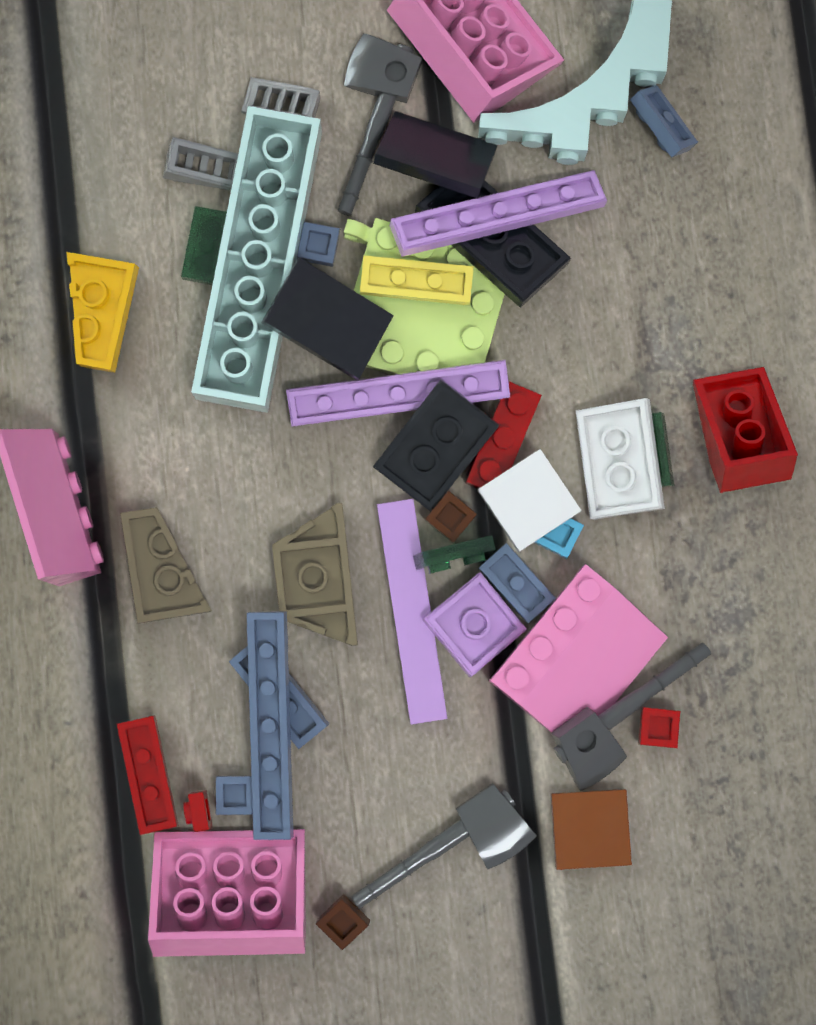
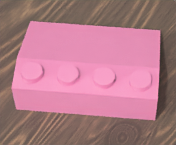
[387,0,564,123]
[0,429,104,587]
[489,564,668,733]
[148,829,306,957]

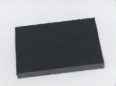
[373,111,498,198]
[261,258,394,380]
[373,379,500,512]

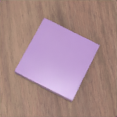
[422,572,527,677]

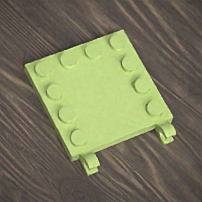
[344,218,505,375]

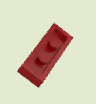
[466,381,542,489]
[117,715,179,835]

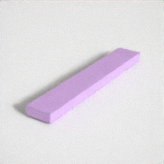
[389,170,607,257]
[286,360,510,426]
[377,499,447,724]

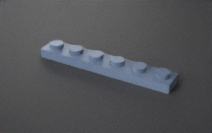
[247,611,294,840]

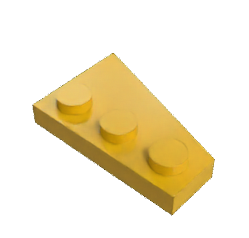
[66,252,139,373]

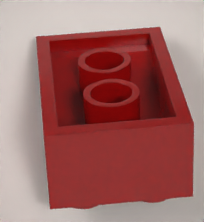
[693,367,798,493]

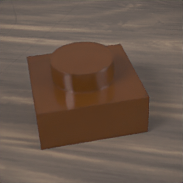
[425,491,477,544]
[316,894,370,950]

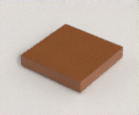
[551,789,632,870]

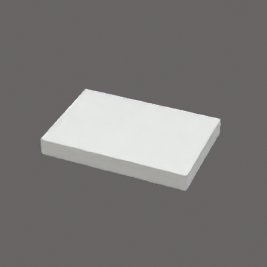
[576,398,665,520]

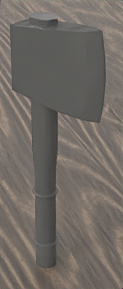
[338,33,422,216]
[552,642,711,791]
[351,783,537,909]

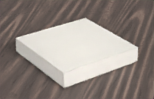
[478,449,582,552]

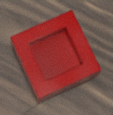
[638,707,681,749]
[183,790,213,832]

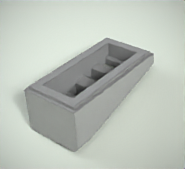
[241,77,321,118]
[163,137,238,190]

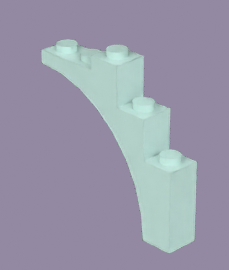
[478,0,672,165]

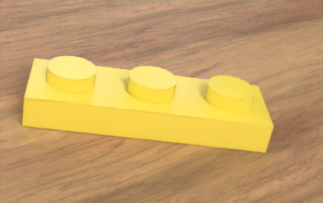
[360,255,474,305]

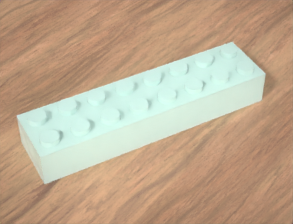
[191,106,322,413]

